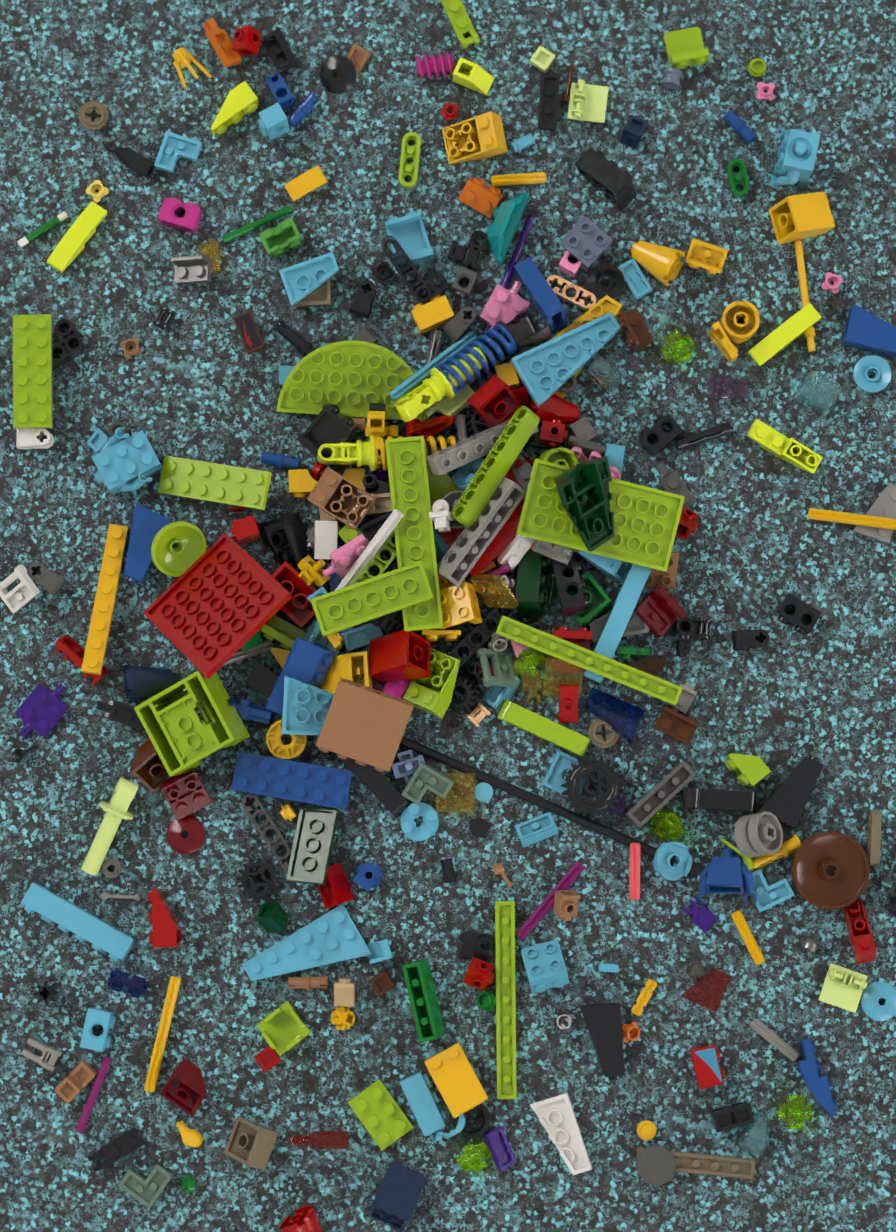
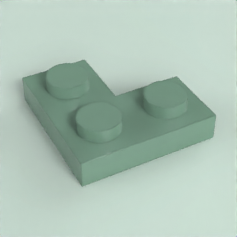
[401,761,455,805]
[118,1163,173,1209]

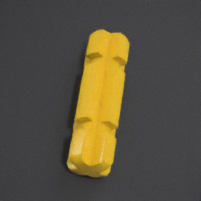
[631,979,657,1016]

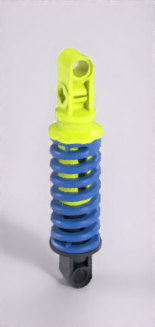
[394,311,537,422]

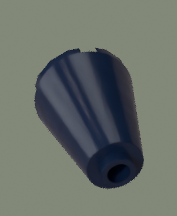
[123,665,177,703]

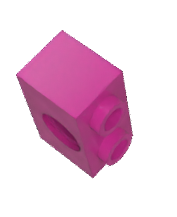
[158,197,202,235]

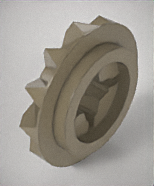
[79,101,109,131]
[588,717,619,748]

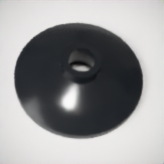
[320,55,357,94]
[587,263,625,299]

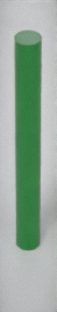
[222,205,293,243]

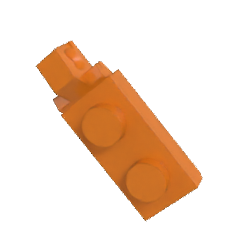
[203,18,242,68]

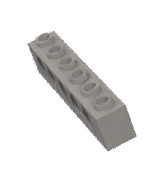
[426,419,539,476]
[437,477,526,587]

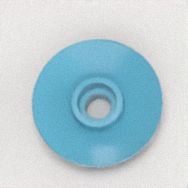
[853,355,891,393]
[861,982,896,1021]

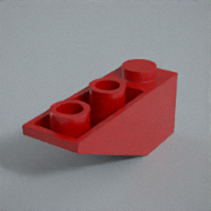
[843,899,877,964]

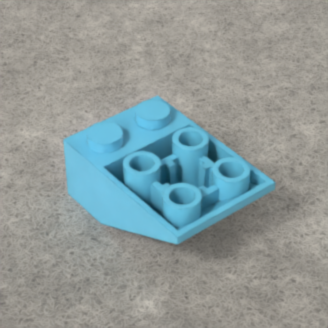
[577,550,632,583]

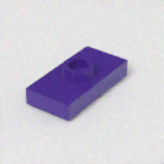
[483,1126,517,1171]

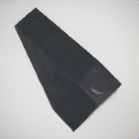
[258,512,307,574]

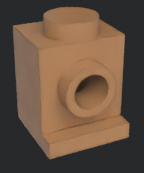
[553,890,581,921]

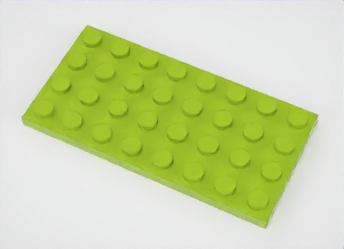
[516,458,685,572]

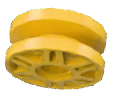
[266,720,307,760]

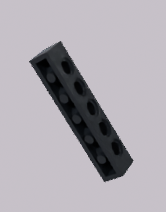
[550,549,589,617]

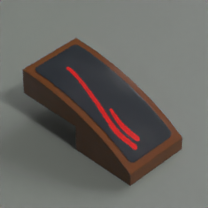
[233,311,266,355]

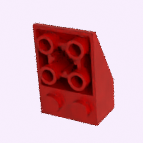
[148,888,181,948]

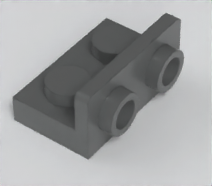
[170,253,212,285]

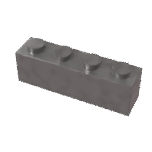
[625,761,696,829]

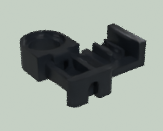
[447,231,487,270]

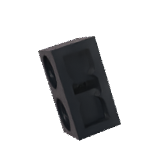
[638,413,683,458]
[775,593,822,635]
[709,1101,755,1133]

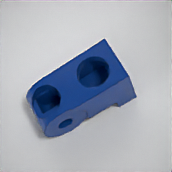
[265,72,296,111]

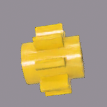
[331,1007,355,1030]

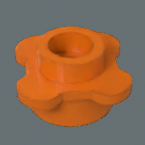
[622,1021,640,1043]

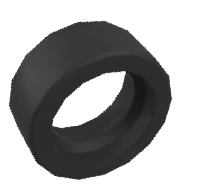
[453,1103,490,1139]

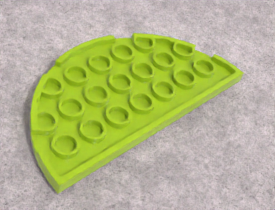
[277,340,428,421]

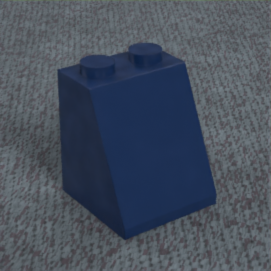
[367,1162,427,1231]

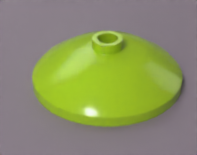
[151,521,207,577]

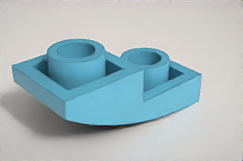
[604,444,625,480]

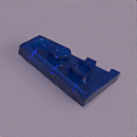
[584,687,645,744]

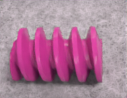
[415,53,454,79]

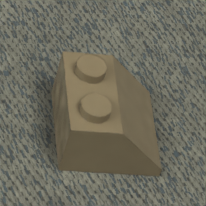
[224,1116,278,1170]

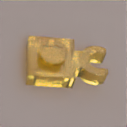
[521,670,542,705]

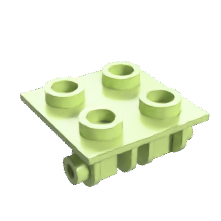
[567,80,609,123]
[818,963,868,1013]

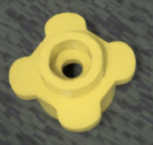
[86,180,109,202]

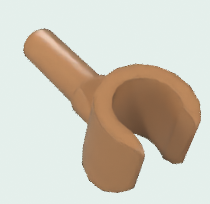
[492,863,513,888]

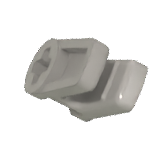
[21,1037,62,1071]

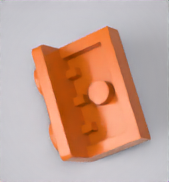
[458,177,504,218]

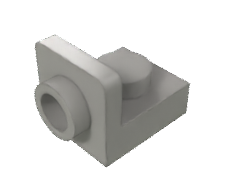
[668,683,697,714]

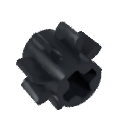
[34,981,60,1005]

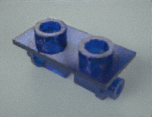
[108,969,149,998]

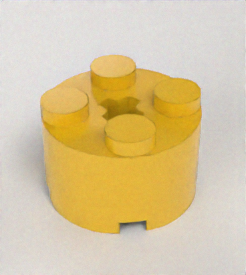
[720,301,760,344]

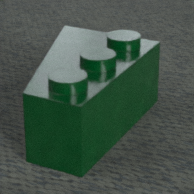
[515,550,547,619]

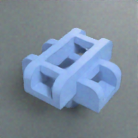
[392,749,425,785]

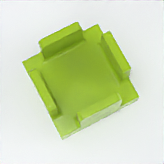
[257,1001,311,1056]

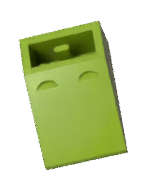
[402,648,460,719]

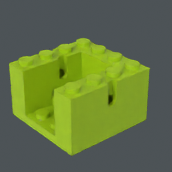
[134,670,250,777]

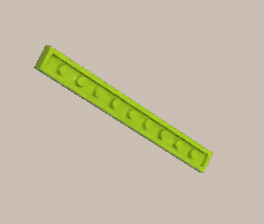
[496,615,683,706]
[495,901,517,1099]

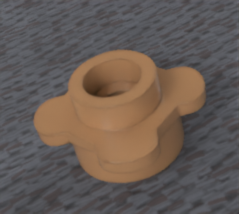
[121,337,142,358]

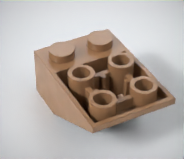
[307,467,376,530]

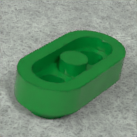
[726,159,750,197]

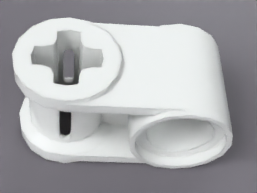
[16,429,54,450]

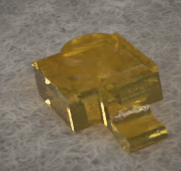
[198,239,222,274]

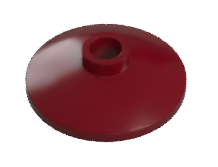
[167,815,205,854]

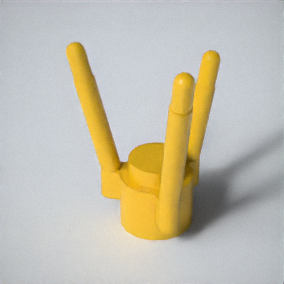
[172,47,212,88]

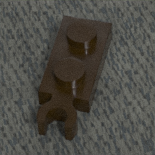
[626,652,675,675]

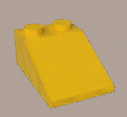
[424,1043,489,1118]

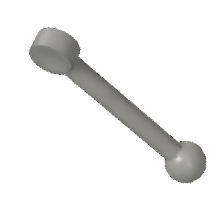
[101,892,141,901]

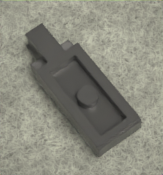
[655,461,696,508]

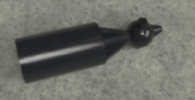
[102,141,155,178]

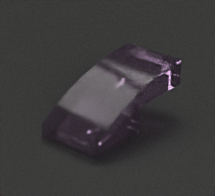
[709,377,749,399]

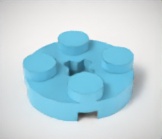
[452,458,484,491]
[400,802,439,841]
[653,841,692,881]

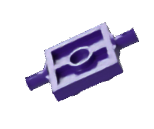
[14,683,69,739]

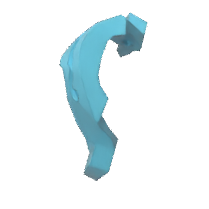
[433,1113,465,1142]

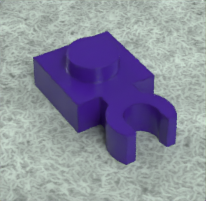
[682,899,718,933]

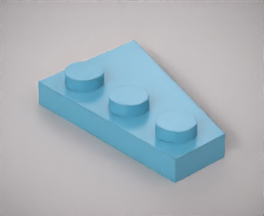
[279,252,339,307]

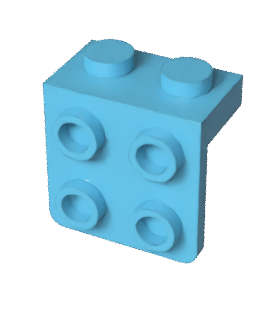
[521,940,569,993]

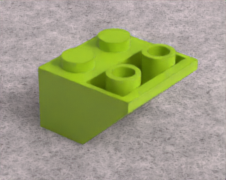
[724,753,771,788]

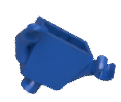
[697,848,757,905]

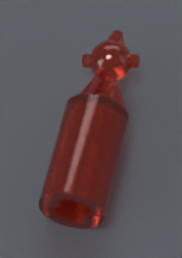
[288,1131,348,1149]

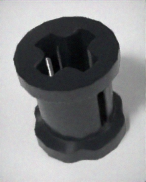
[153,306,176,331]

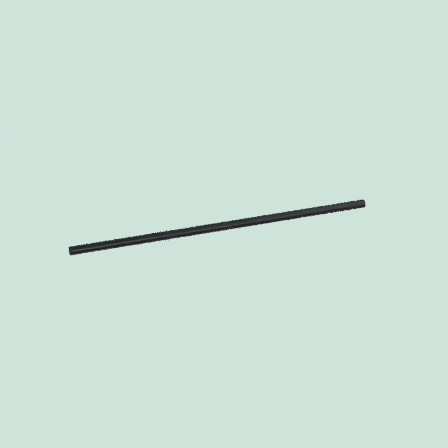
[400,736,657,858]

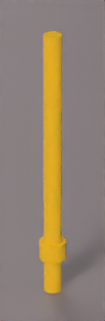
[794,241,816,352]

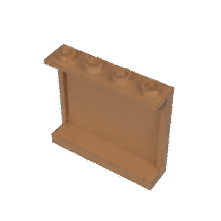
[315,677,414,772]

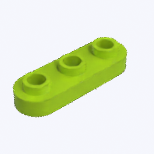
[398,132,421,189]

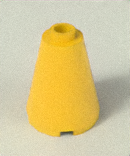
[630,240,685,286]

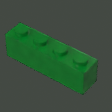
[402,958,446,1043]

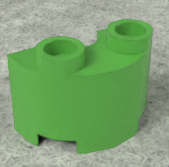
[259,217,301,258]

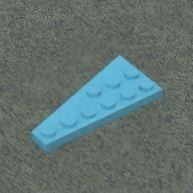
[282,675,334,736]

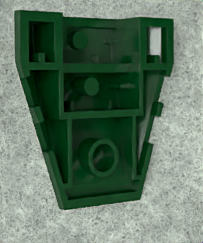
[554,457,615,552]

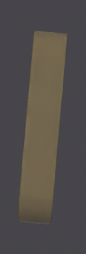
[867,810,881,867]

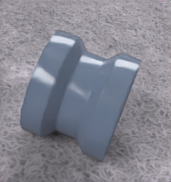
[662,68,683,89]

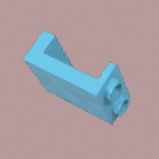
[385,211,434,265]

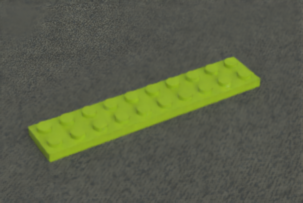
[385,436,443,632]

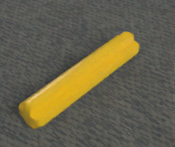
[491,172,547,187]
[731,910,765,965]

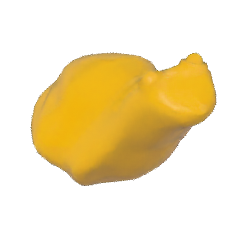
[176,1120,204,1148]

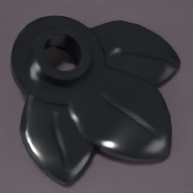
[458,931,494,962]

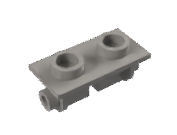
[532,539,575,565]

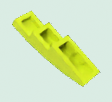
[47,201,107,273]
[748,303,822,367]

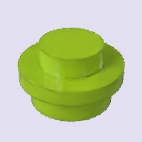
[748,58,767,77]

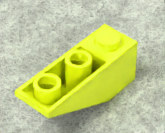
[211,81,259,136]

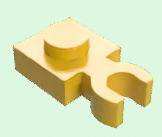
[365,424,398,437]

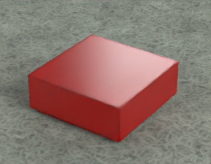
[254,1045,282,1072]

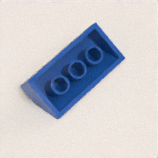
[265,637,337,715]

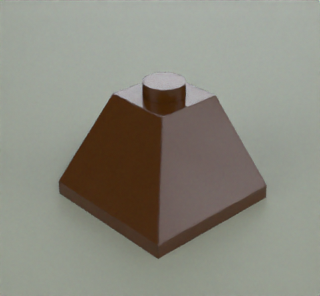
[130,738,174,794]

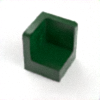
[256,902,289,934]

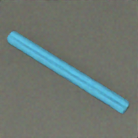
[389,331,477,401]

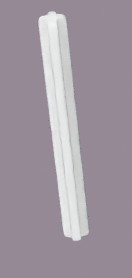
[335,509,403,591]

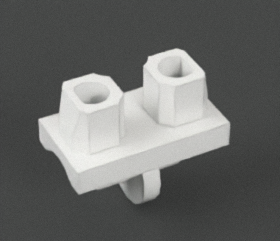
[429,499,455,533]

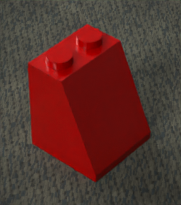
[369,629,430,682]

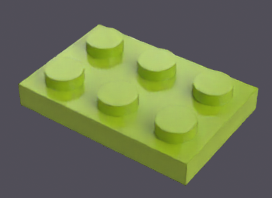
[348,1079,414,1151]

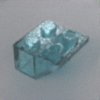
[794,370,844,416]

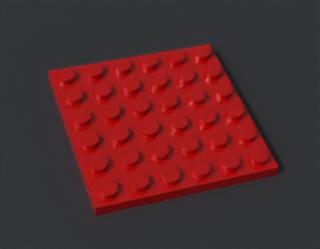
[143,533,293,679]

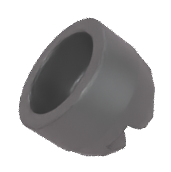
[801,937,818,954]
[556,1014,573,1031]

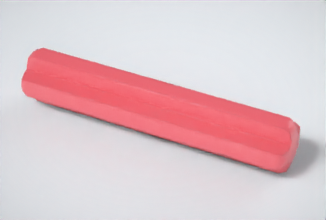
[629,843,641,900]

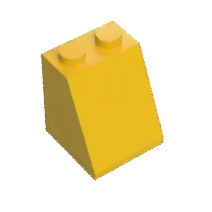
[768,191,835,245]

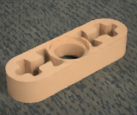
[546,275,596,311]

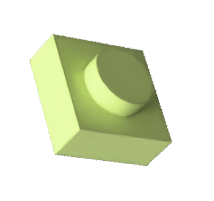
[529,46,555,73]

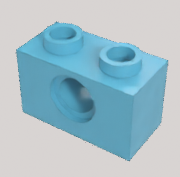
[257,103,290,141]
[79,1007,116,1052]

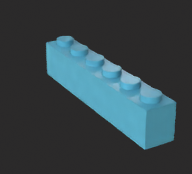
[21,882,136,961]

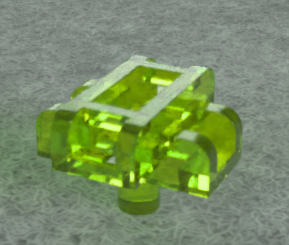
[660,330,696,365]
[513,648,546,677]
[651,808,686,842]
[778,1094,813,1130]
[455,1141,491,1174]

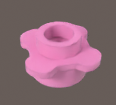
[756,82,775,101]
[821,272,843,294]

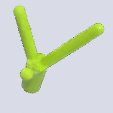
[721,839,755,871]

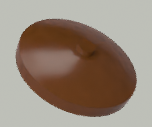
[791,831,870,910]

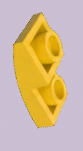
[284,165,328,202]

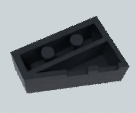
[575,147,637,212]

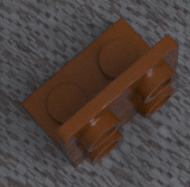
[616,308,654,353]

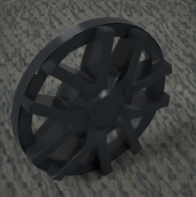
[457,661,489,697]

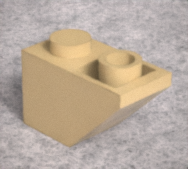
[334,978,355,1007]

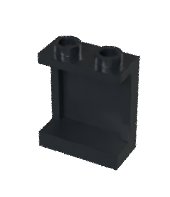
[296,403,358,458]

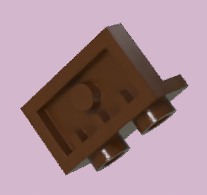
[653,705,699,745]

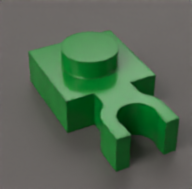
[615,646,649,660]

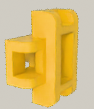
[298,555,331,587]

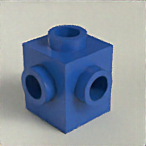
[353,861,383,892]

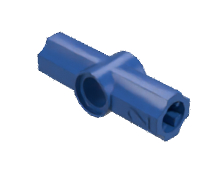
[213,698,273,725]

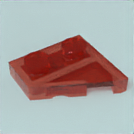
[681,968,731,1012]

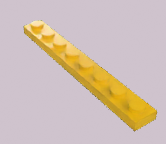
[81,524,129,675]

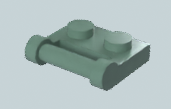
[476,648,517,688]

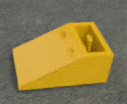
[442,111,508,165]
[321,651,372,694]

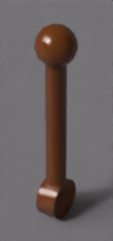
[563,64,576,102]

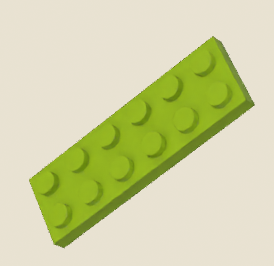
[13,314,53,429]
[157,455,272,511]
[310,561,434,637]

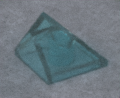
[737,1110,770,1159]

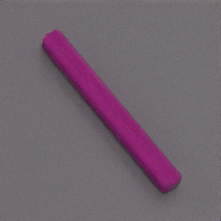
[516,861,585,940]

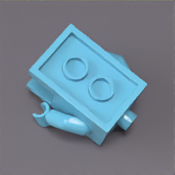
[766,128,821,188]
[92,427,162,495]

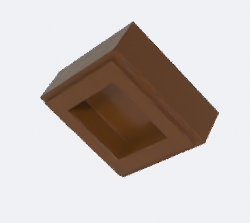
[369,970,396,997]

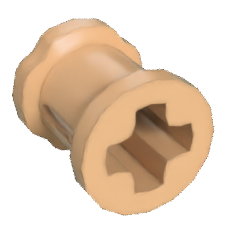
[466,702,491,728]

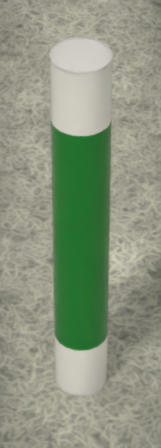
[17,211,68,248]

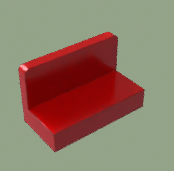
[317,863,354,909]

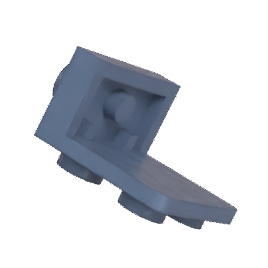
[561,217,613,273]

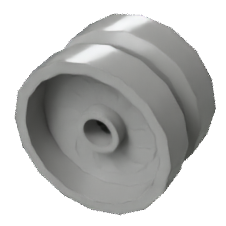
[734,811,783,858]

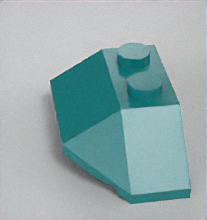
[485,192,529,267]

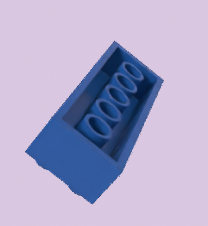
[231,751,353,810]

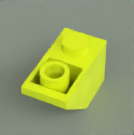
[453,57,494,96]

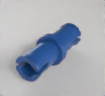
[288,92,320,128]
[723,110,757,144]
[261,451,301,470]

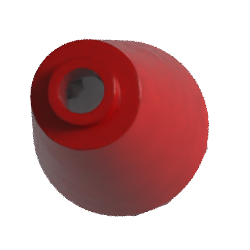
[528,394,581,424]
[279,1205,322,1232]

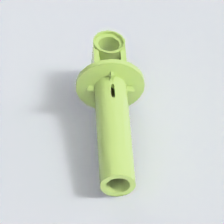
[81,777,139,876]

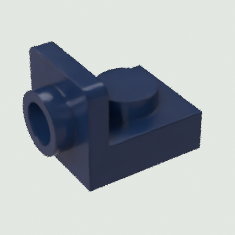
[620,115,648,149]

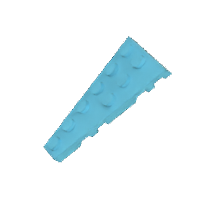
[511,312,620,408]
[242,904,372,981]

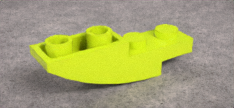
[746,419,823,474]

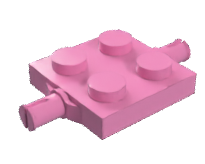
[479,281,530,338]
[322,534,371,581]

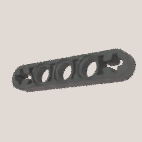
[241,794,292,874]

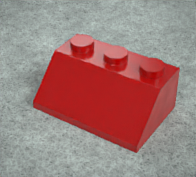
[272,561,317,630]

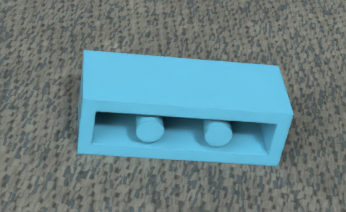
[399,1071,448,1137]

